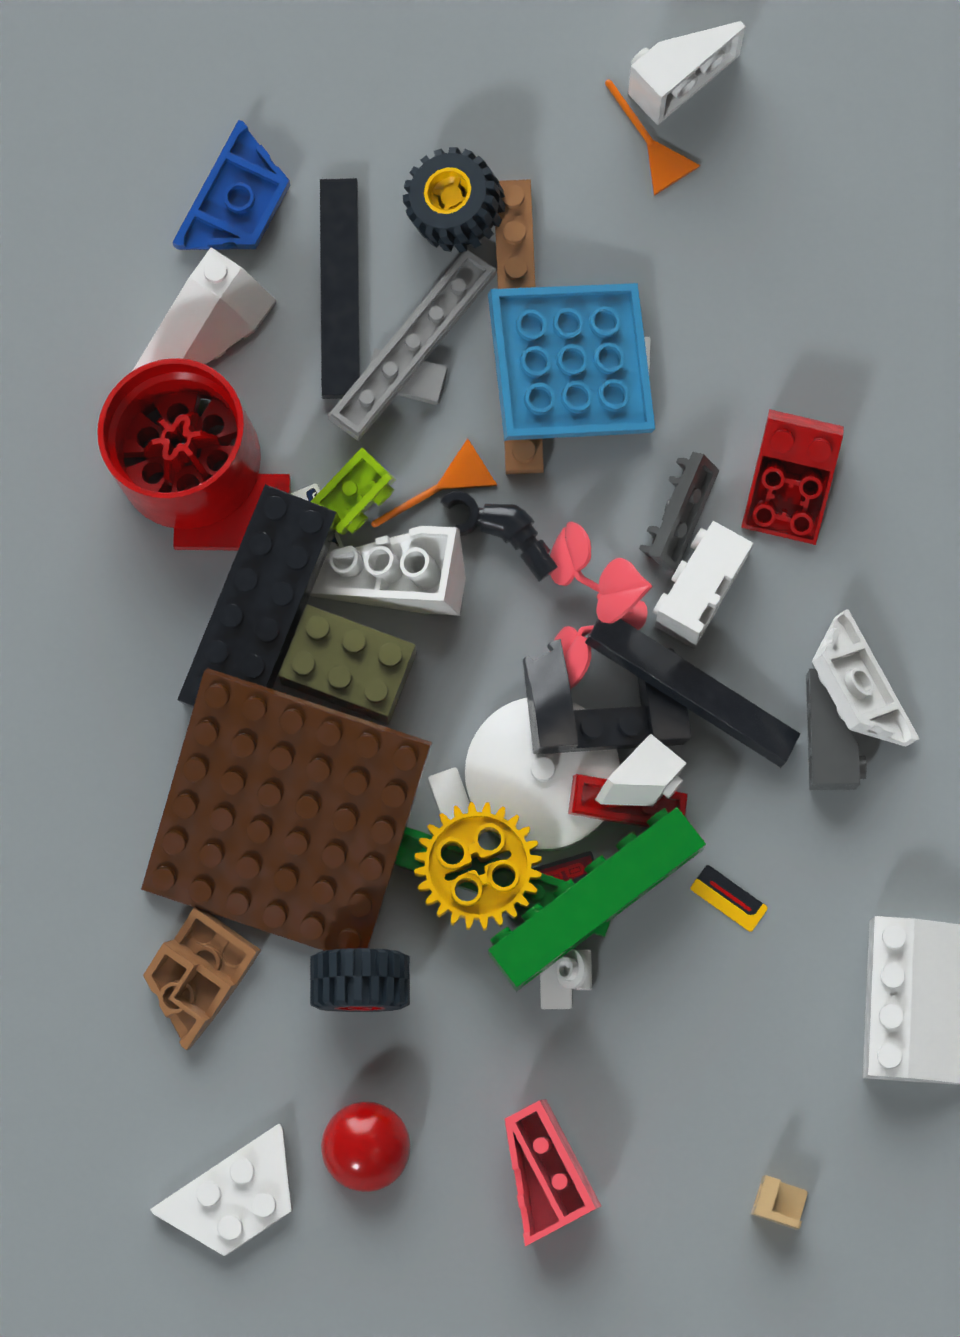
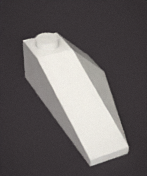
[132,247,276,371]
[310,526,466,616]

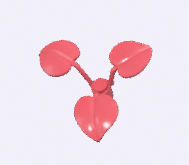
[550,521,652,690]

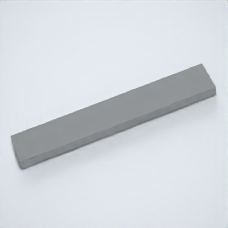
[328,248,497,441]

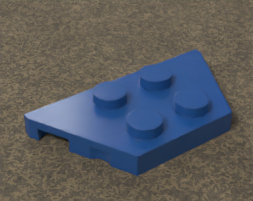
[172,120,290,250]

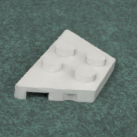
[812,609,920,747]
[150,1124,292,1256]

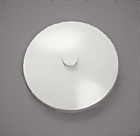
[465,698,620,852]

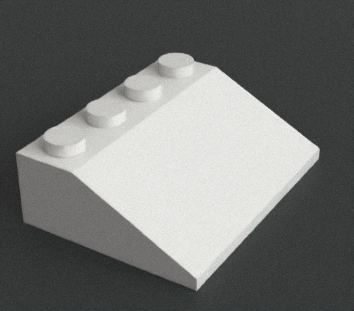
[863,916,960,1085]

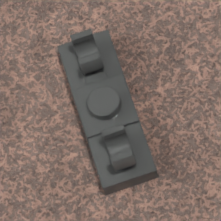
[639,452,719,572]

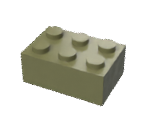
[278,604,417,724]

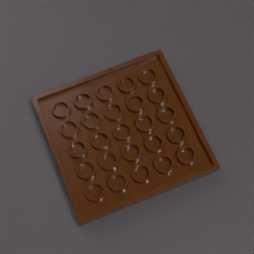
[141,668,432,951]

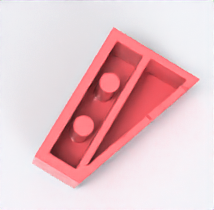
[505,1099,601,1246]

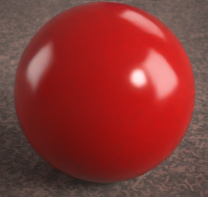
[321,1102,410,1192]

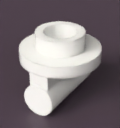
[556,949,592,990]

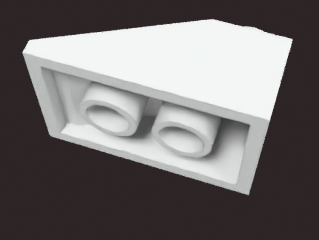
[628,21,746,125]

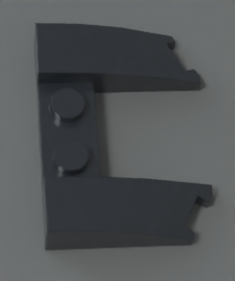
[523,639,692,754]

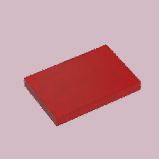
[173,474,291,551]

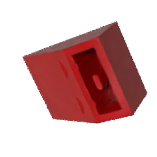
[741,409,844,545]

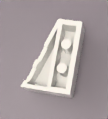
[652,521,753,649]

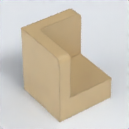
[751,1175,808,1230]

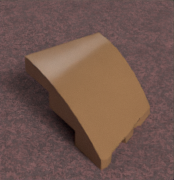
[143,907,261,1050]

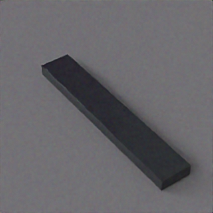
[320,178,360,399]
[584,619,801,768]

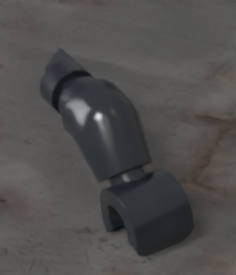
[440,491,558,582]

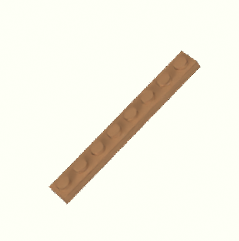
[495,179,544,474]

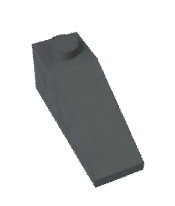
[806,669,867,790]

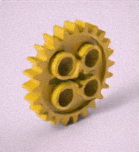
[414,802,542,931]

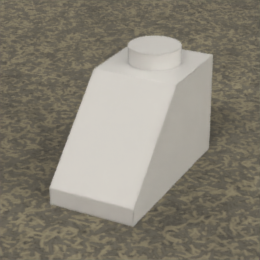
[595,734,687,806]

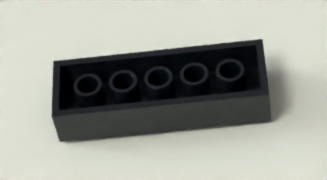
[177,484,341,708]

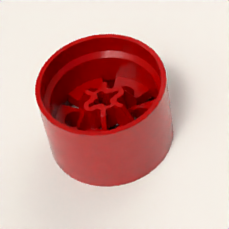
[97,358,261,529]

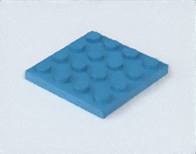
[488,283,655,441]

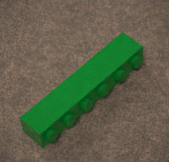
[488,807,706,992]

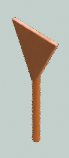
[605,79,700,196]
[371,438,497,527]

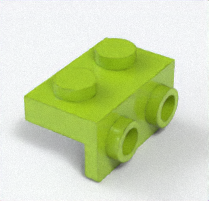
[310,447,396,535]

